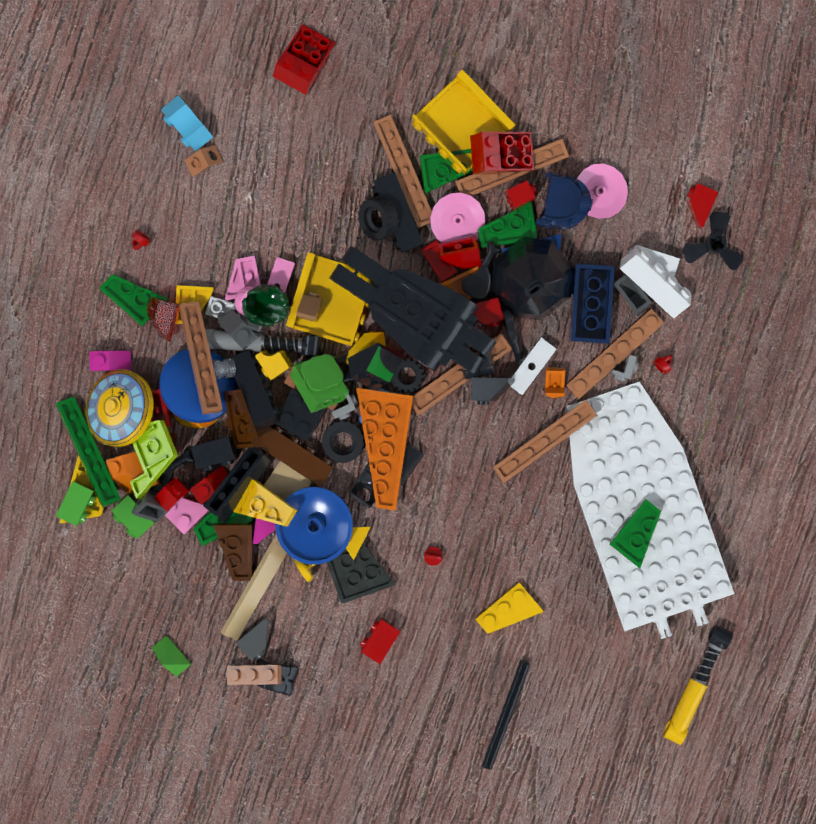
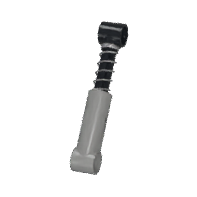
[205,329,322,356]

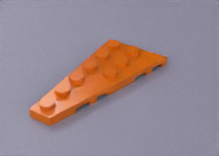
[356,388,414,511]

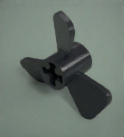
[683,212,743,270]

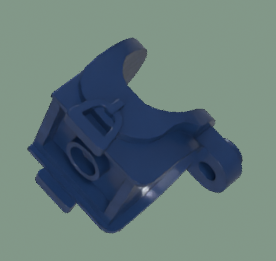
[535,172,593,230]

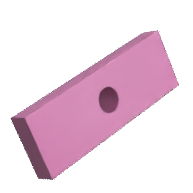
[267,257,295,293]

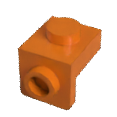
[545,367,565,398]

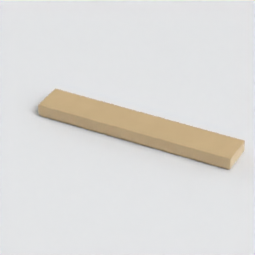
[221,535,287,640]

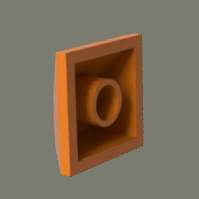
[106,451,160,494]

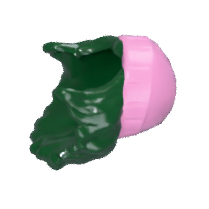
[235,284,290,327]

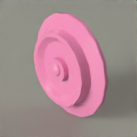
[577,163,628,219]
[430,192,485,243]

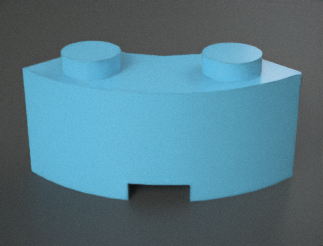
[161,95,213,152]

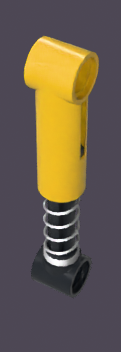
[662,624,733,745]

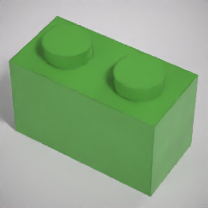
[56,480,97,526]
[111,494,156,539]

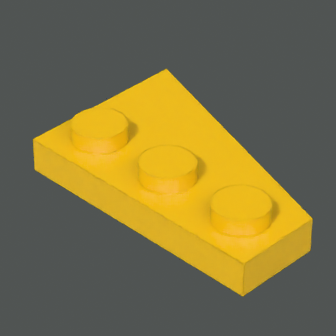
[233,479,297,527]
[475,582,544,634]

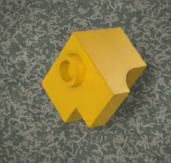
[255,350,294,380]

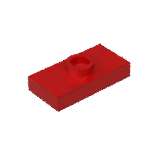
[421,240,457,283]

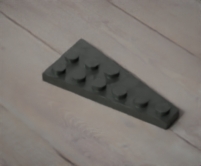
[327,543,396,604]

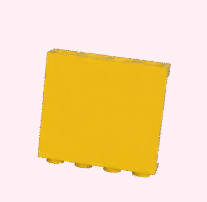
[411,69,515,175]
[286,252,373,346]

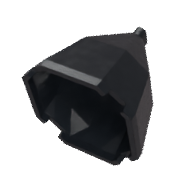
[490,236,575,320]

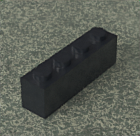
[371,172,423,254]
[228,349,280,431]
[204,447,272,523]

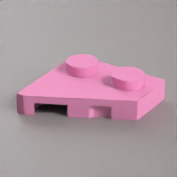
[225,256,260,301]
[165,498,208,534]

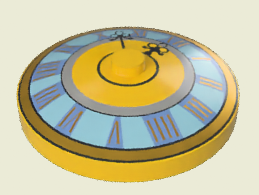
[85,369,154,447]

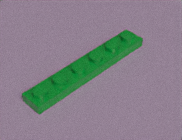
[56,396,121,508]

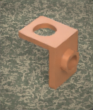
[184,145,223,177]

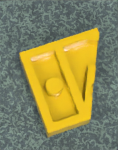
[174,285,214,324]

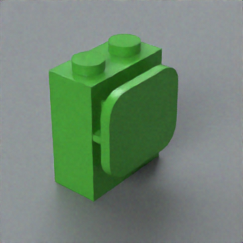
[290,354,349,413]

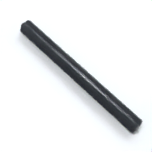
[482,660,530,770]

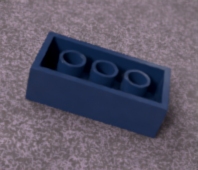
[569,264,615,344]

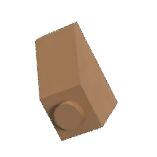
[296,292,323,322]

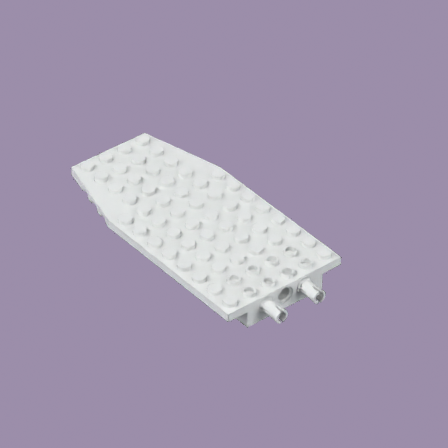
[567,382,734,639]

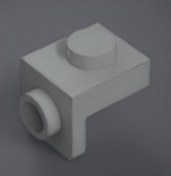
[610,355,639,382]
[332,393,358,421]

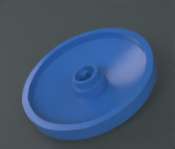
[159,349,237,423]
[275,487,353,565]

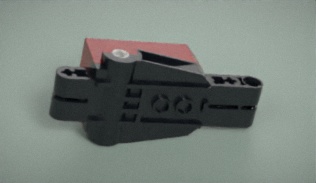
[329,246,497,375]

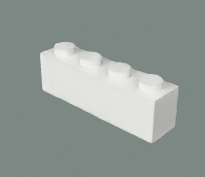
[620,246,692,318]

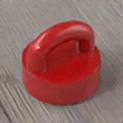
[131,230,151,250]
[653,355,672,375]
[424,546,443,566]

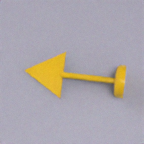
[294,527,371,582]

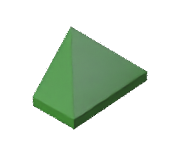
[152,635,191,677]

